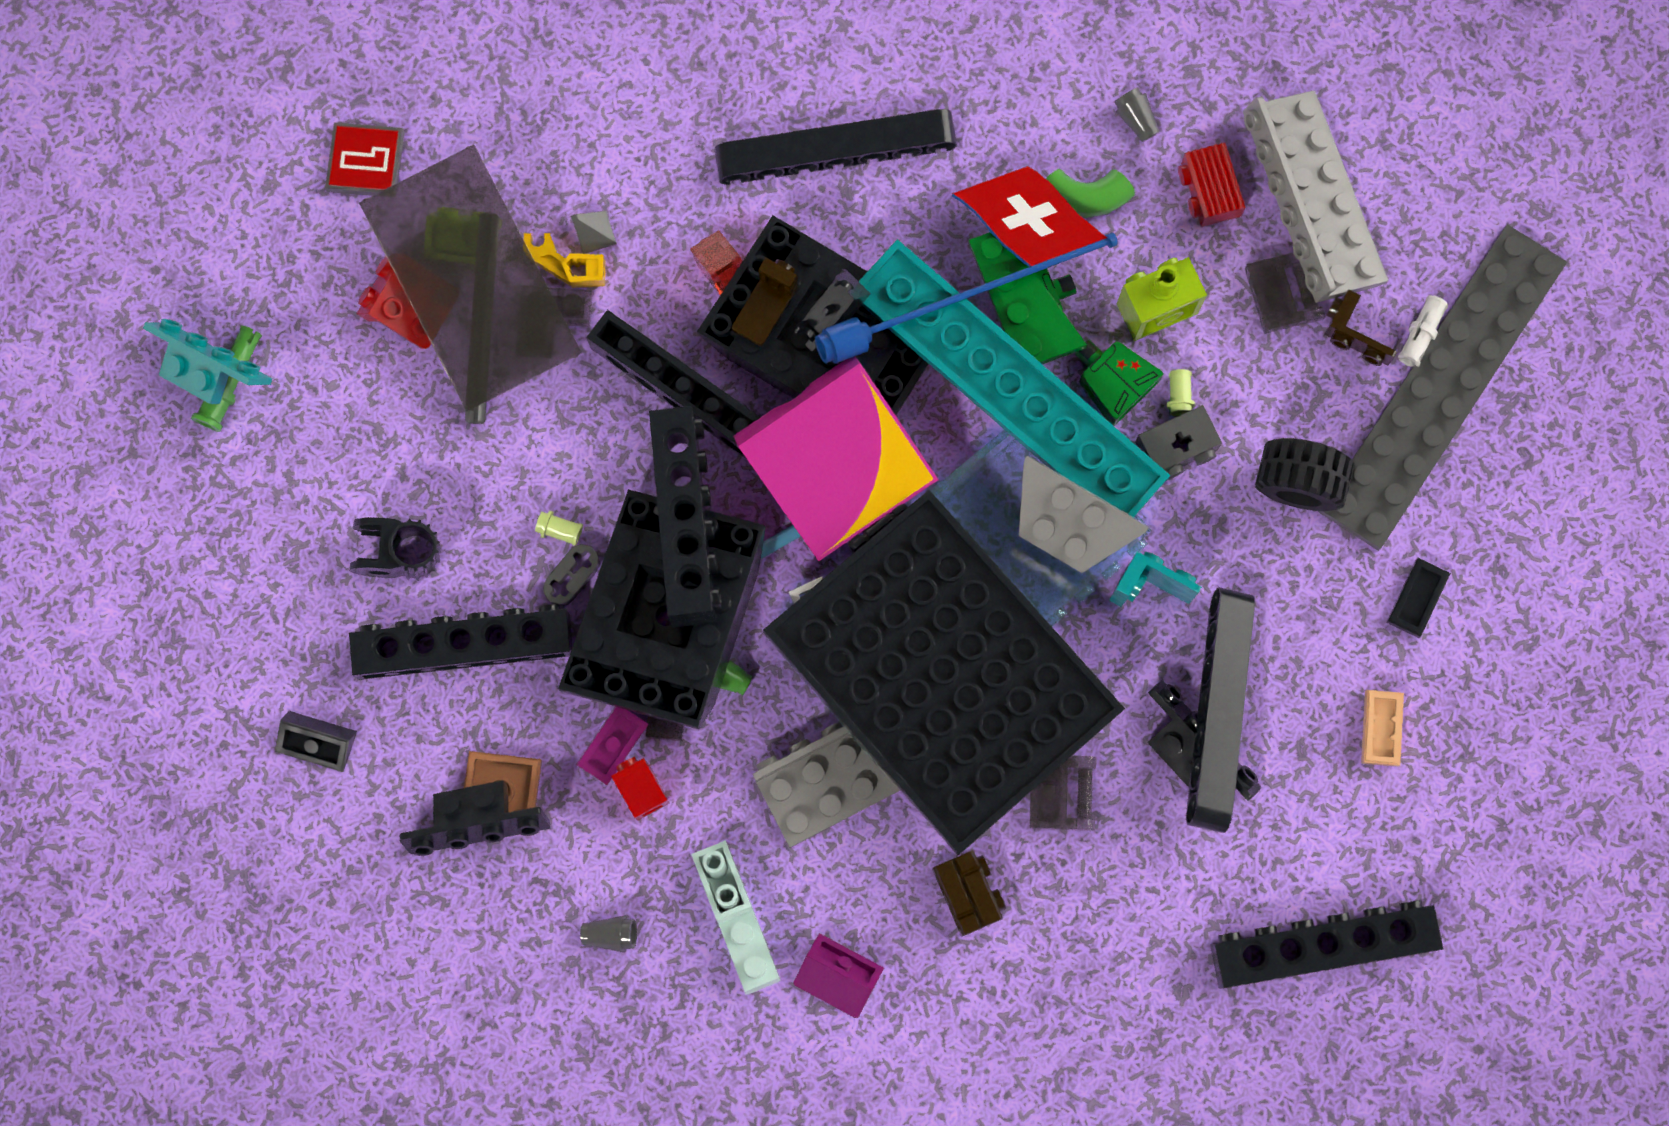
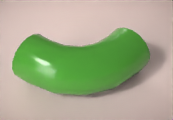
[1046,169,1135,218]

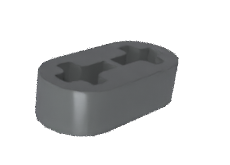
[543,544,600,606]

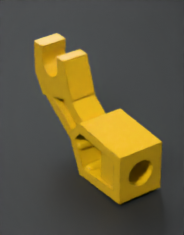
[523,233,606,288]

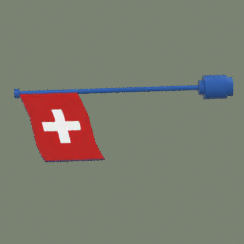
[815,166,1118,364]

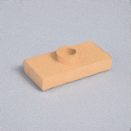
[1361,690,1404,767]

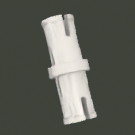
[1398,295,1448,367]

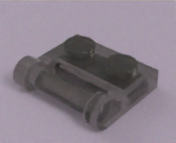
[1244,252,1326,334]
[1029,756,1097,831]

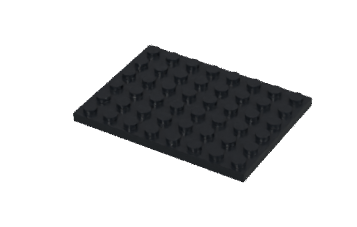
[763,490,1125,856]

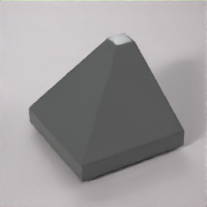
[571,211,617,254]

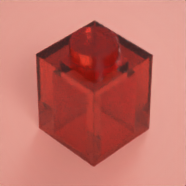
[690,230,742,295]

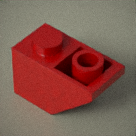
[611,757,670,820]

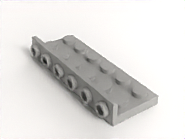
[1243,90,1388,303]
[752,722,901,848]

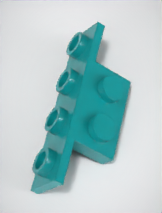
[143,319,273,404]

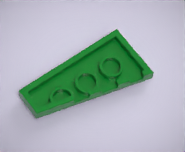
[969,232,1087,364]

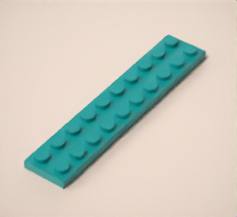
[859,239,1170,517]

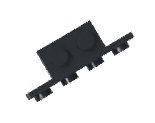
[1147,680,1261,801]
[399,780,550,856]

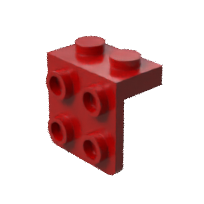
[356,254,459,349]

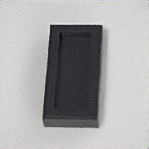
[1386,558,1451,638]

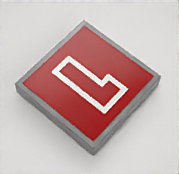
[325,122,405,198]

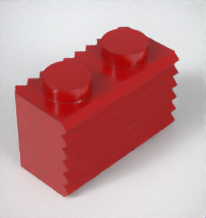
[1178,142,1246,227]

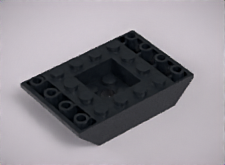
[697,215,929,415]
[558,489,766,730]

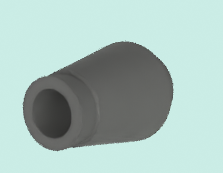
[1114,87,1160,142]
[580,915,637,953]

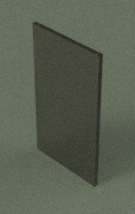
[359,144,582,412]

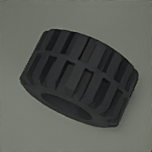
[1255,438,1354,511]

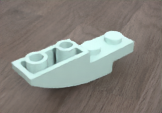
[691,841,781,995]

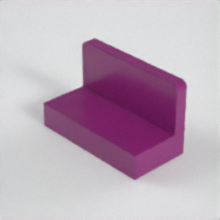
[576,707,648,785]
[793,933,884,1018]

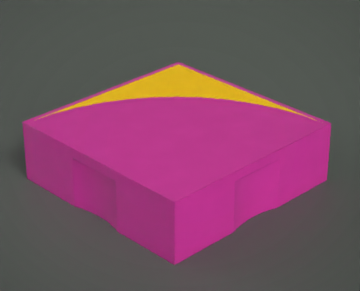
[733,356,939,561]

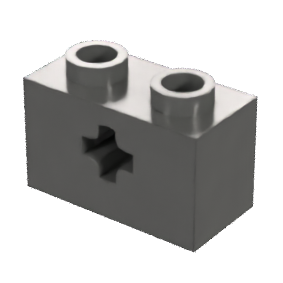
[1135,405,1222,480]

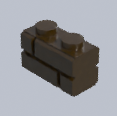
[932,850,1006,937]

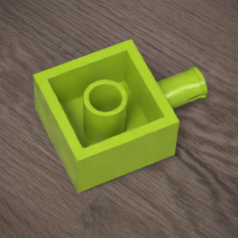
[1117,257,1207,341]

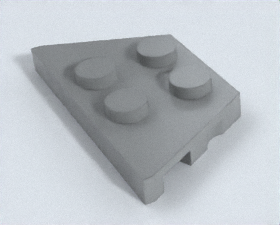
[1019,455,1149,573]

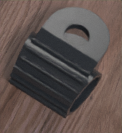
[349,517,441,581]

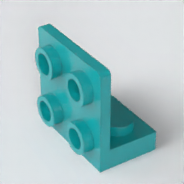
[1109,551,1202,607]

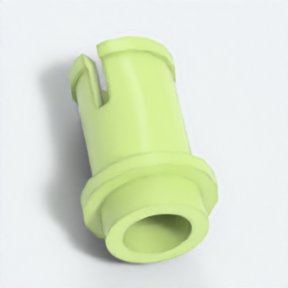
[1167,369,1195,417]
[535,511,583,546]

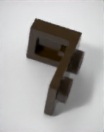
[732,258,798,346]
[1324,289,1397,366]

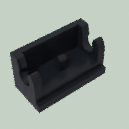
[794,269,871,352]

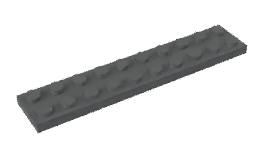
[1318,224,1567,551]

